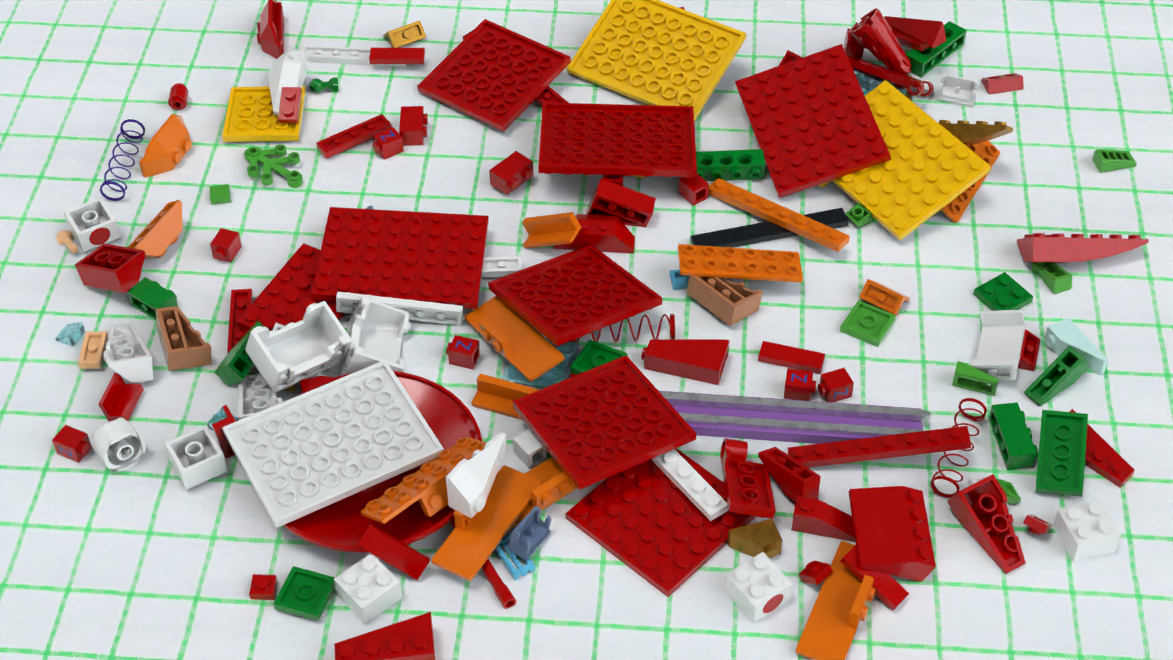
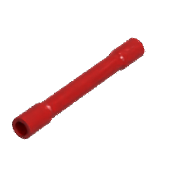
[451,517,516,609]

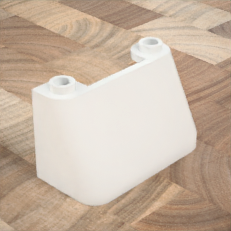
[340,296,411,376]

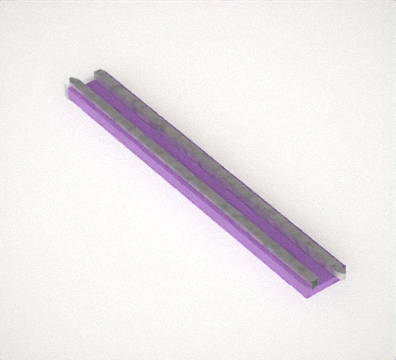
[659,391,931,444]

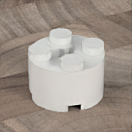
[93,418,146,471]

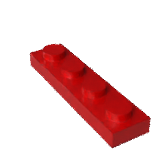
[316,114,392,159]
[227,289,253,353]

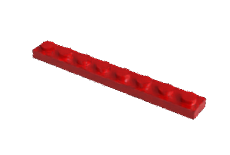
[787,426,971,468]

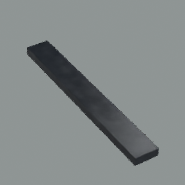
[690,208,849,247]

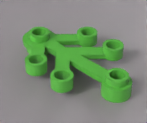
[244,144,303,188]

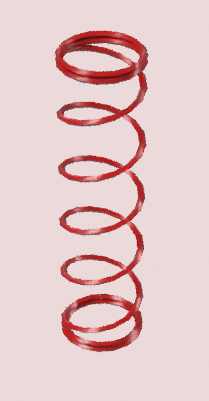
[570,314,675,343]
[930,398,987,498]

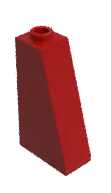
[641,339,730,385]

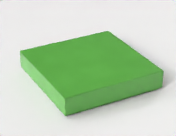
[840,300,896,347]

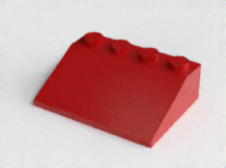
[848,486,936,582]

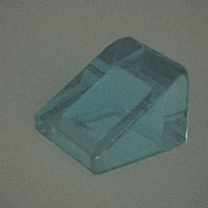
[55,322,85,346]

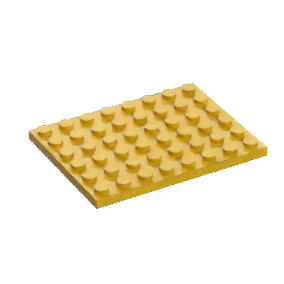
[566,0,747,121]
[832,80,991,240]

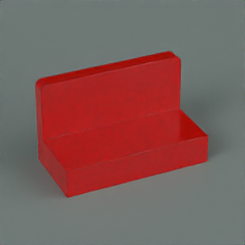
[99,373,144,422]
[212,405,236,459]

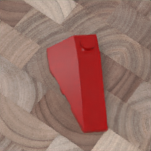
[947,474,1026,574]

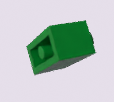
[128,277,178,320]

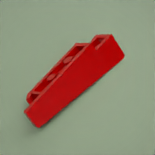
[884,16,946,51]

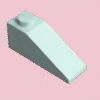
[1044,318,1108,375]

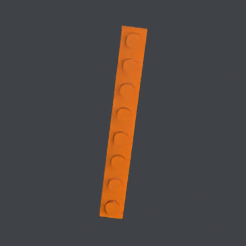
[709,178,850,252]

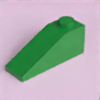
[214,321,264,387]
[1024,346,1089,406]

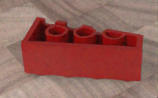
[334,612,436,660]

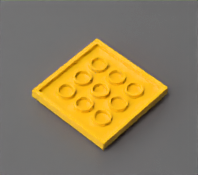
[222,86,306,142]

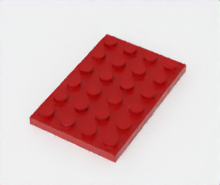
[237,243,345,331]

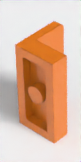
[859,279,910,315]

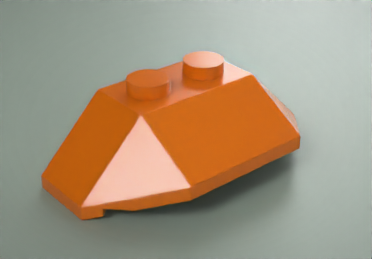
[139,114,192,178]
[128,200,183,259]

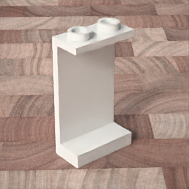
[969,310,1026,380]

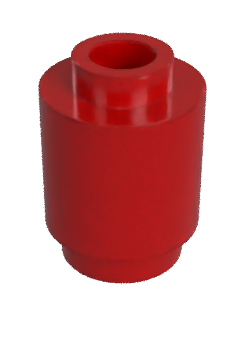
[168,83,189,110]

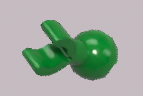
[309,77,339,93]

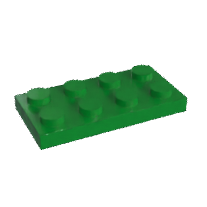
[1035,410,1088,497]

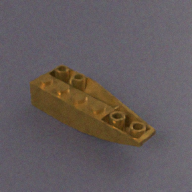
[939,120,1013,146]

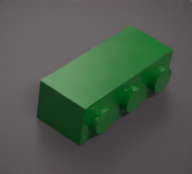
[989,402,1038,470]

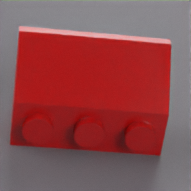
[75,243,146,293]

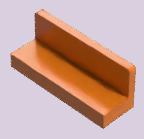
[522,212,582,248]
[472,373,539,421]

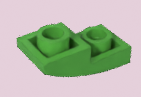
[845,203,876,227]

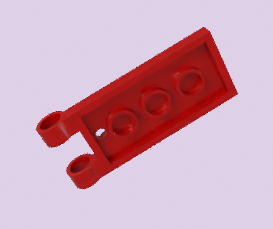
[847,56,934,96]

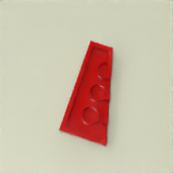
[1070,409,1135,488]

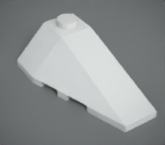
[268,50,308,115]
[104,322,153,383]

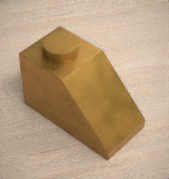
[727,518,782,558]

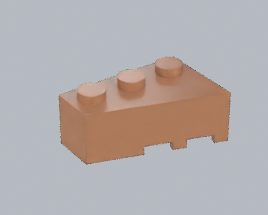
[686,276,763,326]
[156,306,211,371]

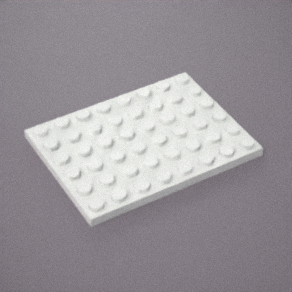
[222,360,444,528]

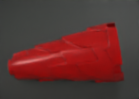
[849,8,911,75]

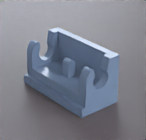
[507,506,552,560]

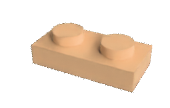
[78,331,108,369]

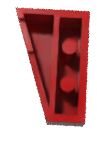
[586,178,656,227]

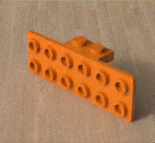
[940,141,1000,223]
[677,244,803,283]
[464,296,565,382]
[361,437,487,524]
[509,457,578,530]
[431,465,542,581]
[795,541,876,660]

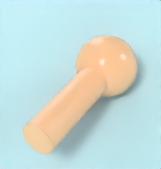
[56,230,79,253]

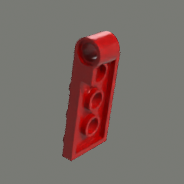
[720,438,776,519]

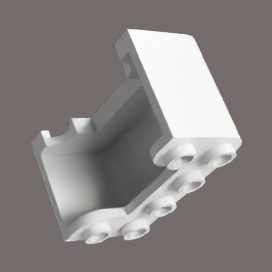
[245,301,352,392]

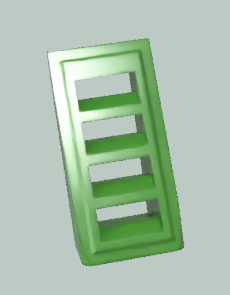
[1092,149,1137,172]
[1031,262,1072,294]
[952,361,999,395]

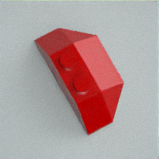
[257,0,284,59]
[554,214,635,254]

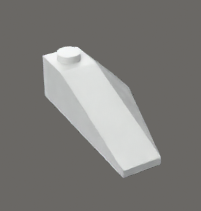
[238,373,283,420]
[446,432,507,519]

